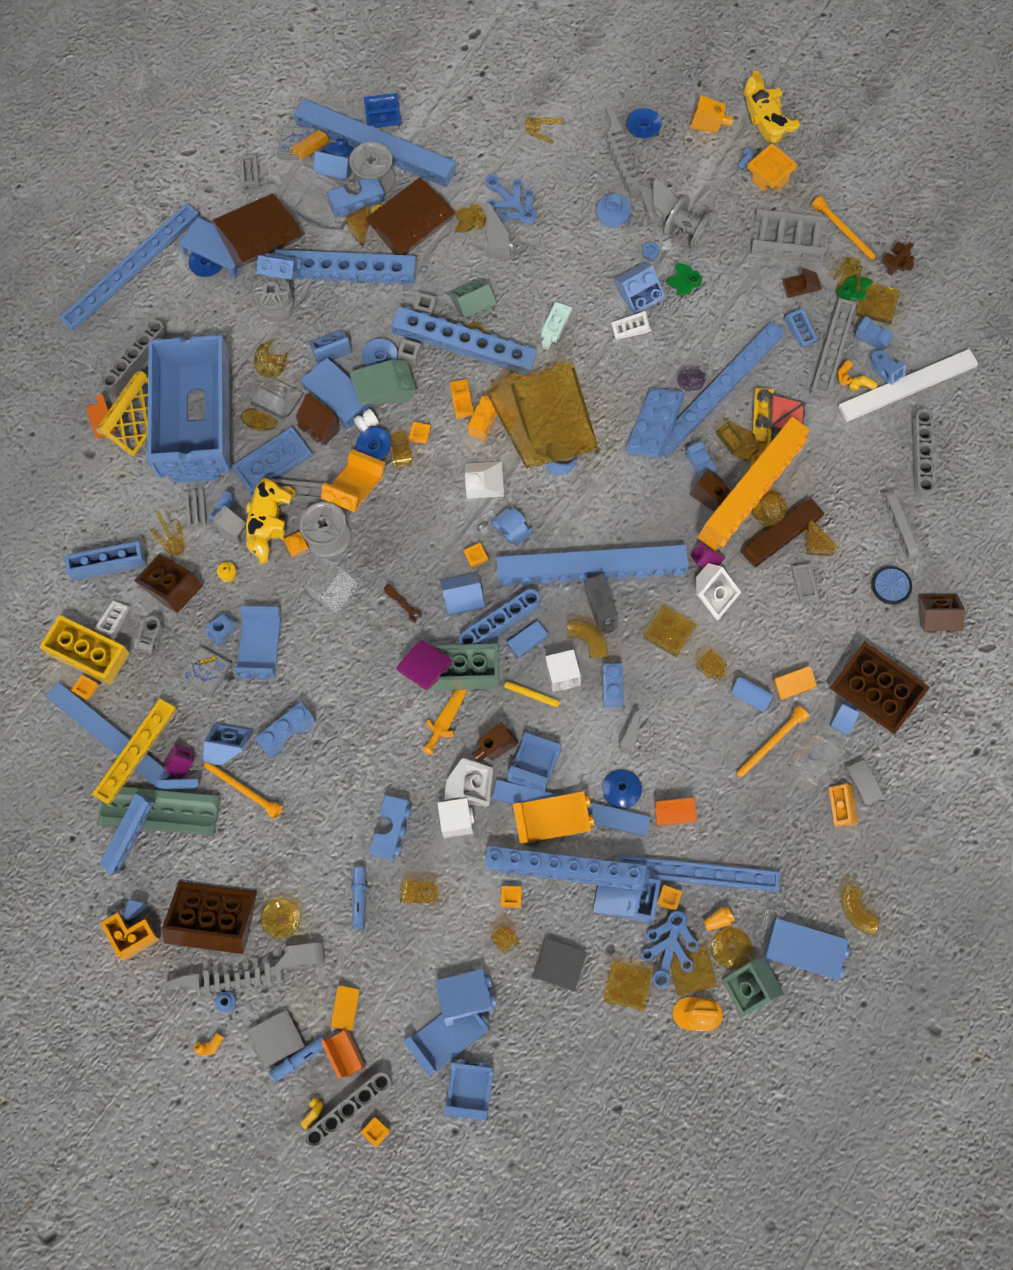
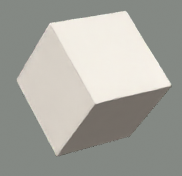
[545,650,581,692]
[438,798,474,838]

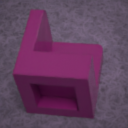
[691,541,725,568]
[165,743,193,778]

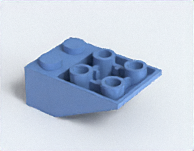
[593,878,661,924]

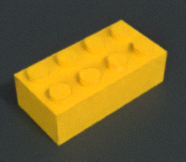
[39,615,130,686]

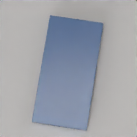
[231,427,313,495]

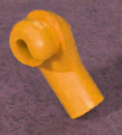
[194,1033,224,1056]

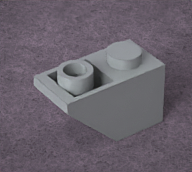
[214,506,246,545]

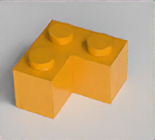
[100,912,160,961]

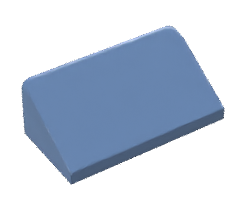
[731,676,773,712]

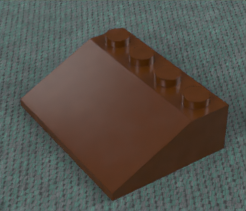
[366,177,455,255]
[212,193,303,269]
[829,641,930,735]
[162,881,257,954]

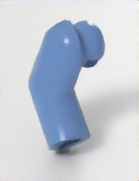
[737,147,755,170]

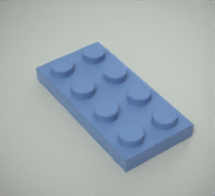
[625,388,685,458]

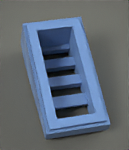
[784,308,818,348]

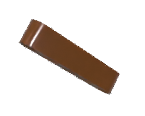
[742,499,825,568]

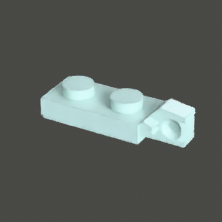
[541,302,572,350]

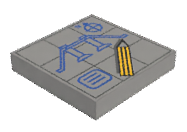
[276,125,316,161]
[178,646,232,697]

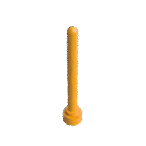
[811,195,876,260]
[737,706,810,777]
[203,762,283,819]

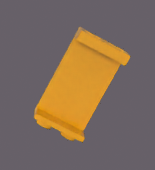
[321,449,386,512]
[513,791,595,844]

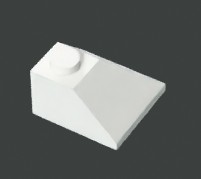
[465,461,504,499]
[696,563,741,620]
[444,758,493,806]

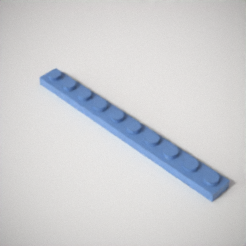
[59,203,200,331]
[662,322,785,458]

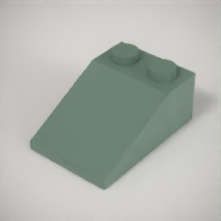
[350,360,416,405]

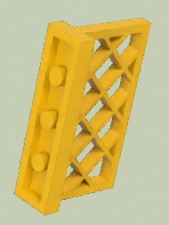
[95,371,148,456]

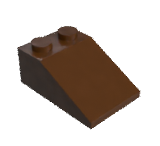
[134,554,203,613]

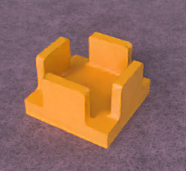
[747,143,797,192]

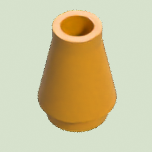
[703,906,735,931]

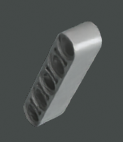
[101,319,167,395]
[913,408,935,499]
[305,1072,392,1148]

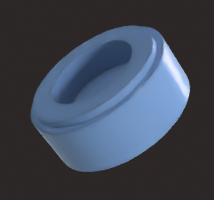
[642,242,660,261]

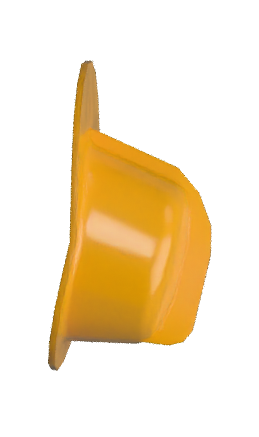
[673,997,723,1031]

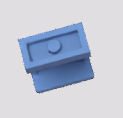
[256,253,302,279]
[508,732,561,793]
[435,969,496,1026]
[444,1060,494,1121]

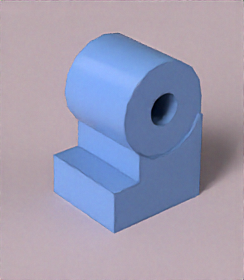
[206,613,237,646]

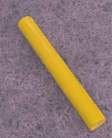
[504,681,561,708]

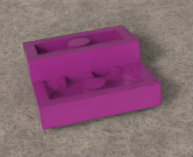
[396,640,453,691]

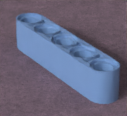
[459,589,540,645]

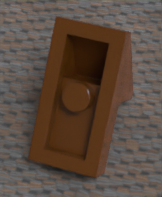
[782,268,822,298]

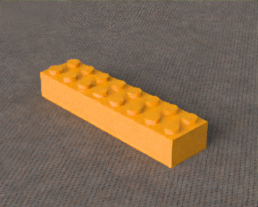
[697,417,810,551]

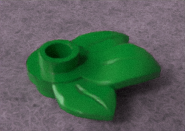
[666,264,702,295]
[837,274,873,301]

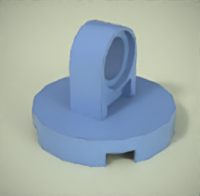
[596,193,631,228]

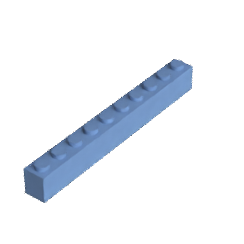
[294,99,456,188]
[497,545,688,586]

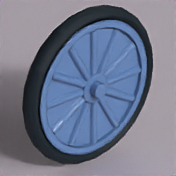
[871,566,912,604]

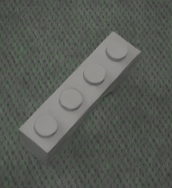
[398,292,436,369]

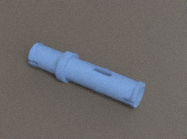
[351,867,367,929]
[269,1036,324,1083]

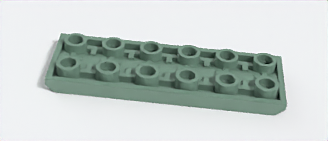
[97,787,220,836]

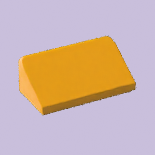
[291,129,329,160]
[773,666,817,700]
[828,783,858,826]
[331,985,360,1031]

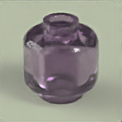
[677,367,706,392]

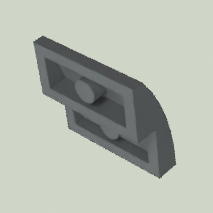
[533,939,587,992]

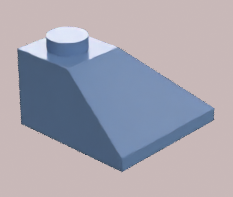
[203,723,253,765]

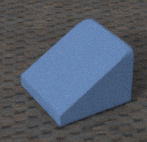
[123,900,147,923]

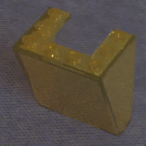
[486,362,599,470]

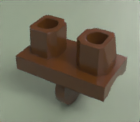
[882,241,915,276]

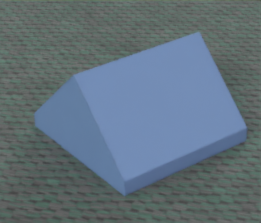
[309,329,352,363]
[440,572,485,616]

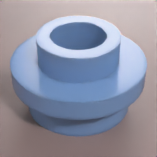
[215,992,236,1013]

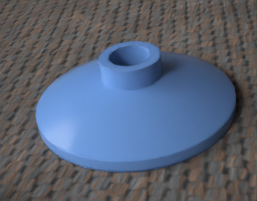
[362,338,398,367]

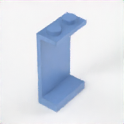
[179,217,244,279]
[300,358,373,430]
[234,606,281,680]
[765,918,850,982]
[403,1014,489,1077]

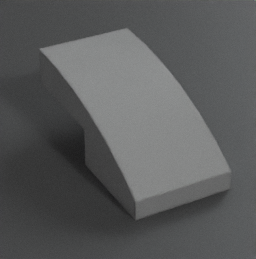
[846,759,883,805]

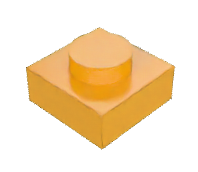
[409,422,431,444]
[283,531,308,557]
[463,543,488,569]
[71,675,99,701]
[657,885,683,911]
[501,886,522,908]
[360,1117,391,1148]

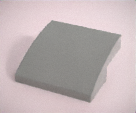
[247,1010,305,1069]

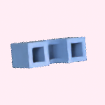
[327,178,384,218]
[254,702,316,759]
[369,795,412,862]

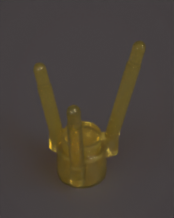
[525,117,564,144]
[833,257,863,293]
[150,510,186,556]

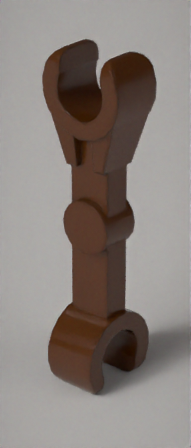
[384,584,421,623]

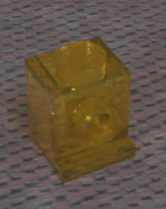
[696,649,727,681]
[491,926,520,955]

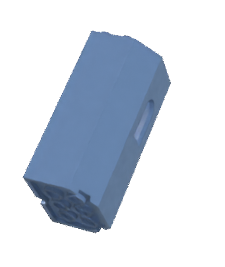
[147,334,230,483]

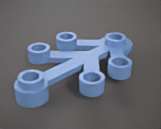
[486,174,537,224]
[641,910,699,989]

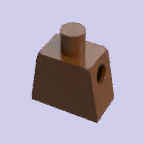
[690,470,730,511]
[472,722,518,762]

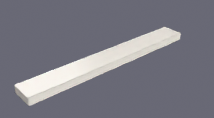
[838,349,978,422]

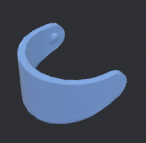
[544,444,578,476]
[208,491,233,521]

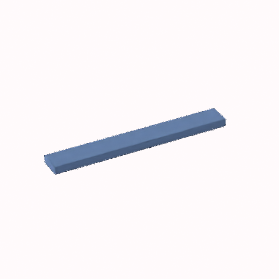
[46,682,172,790]
[492,780,651,837]
[618,855,780,893]

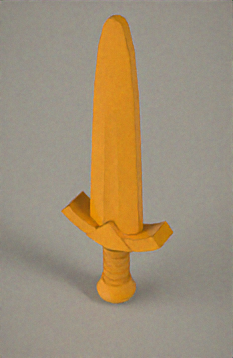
[423,689,468,755]

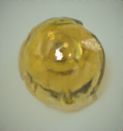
[254,342,288,378]
[751,491,787,526]

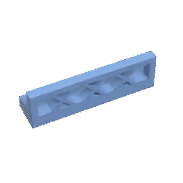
[99,793,155,875]

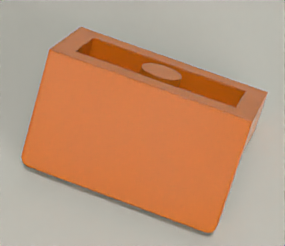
[86,393,117,439]
[654,797,697,826]
[321,1030,365,1079]

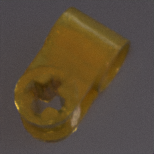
[391,432,413,469]
[400,880,439,904]

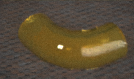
[567,619,608,658]
[842,885,880,937]

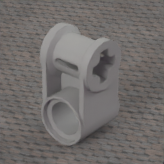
[134,616,164,655]

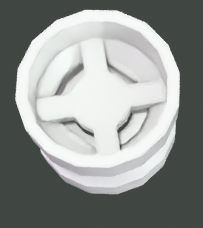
[353,409,379,432]

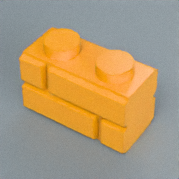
[467,395,500,441]

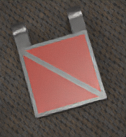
[755,389,805,431]

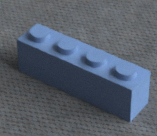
[65,541,147,581]

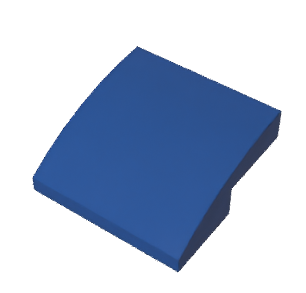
[364,93,401,128]

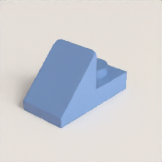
[830,699,861,736]

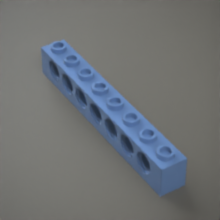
[274,250,417,284]
[392,307,537,376]
[484,846,650,891]

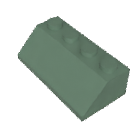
[422,644,499,691]

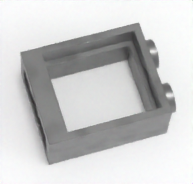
[585,574,618,634]

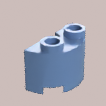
[491,506,533,547]

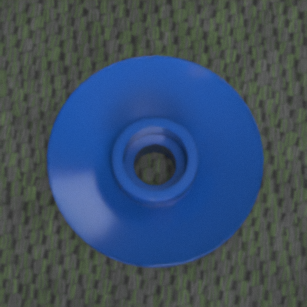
[627,108,662,139]
[323,139,354,156]
[188,252,222,277]
[356,427,391,460]
[602,770,642,809]

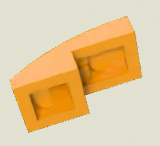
[449,379,474,419]

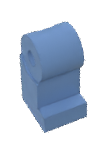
[855,316,893,350]
[872,350,906,385]
[686,441,717,478]

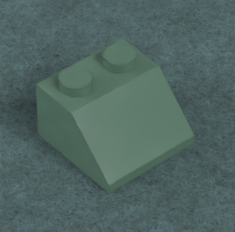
[448,278,497,319]
[722,957,784,1017]

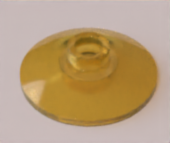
[241,408,278,431]
[260,898,301,939]
[711,927,752,969]

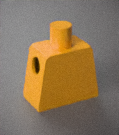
[690,95,733,133]

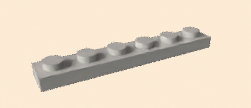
[811,298,857,399]

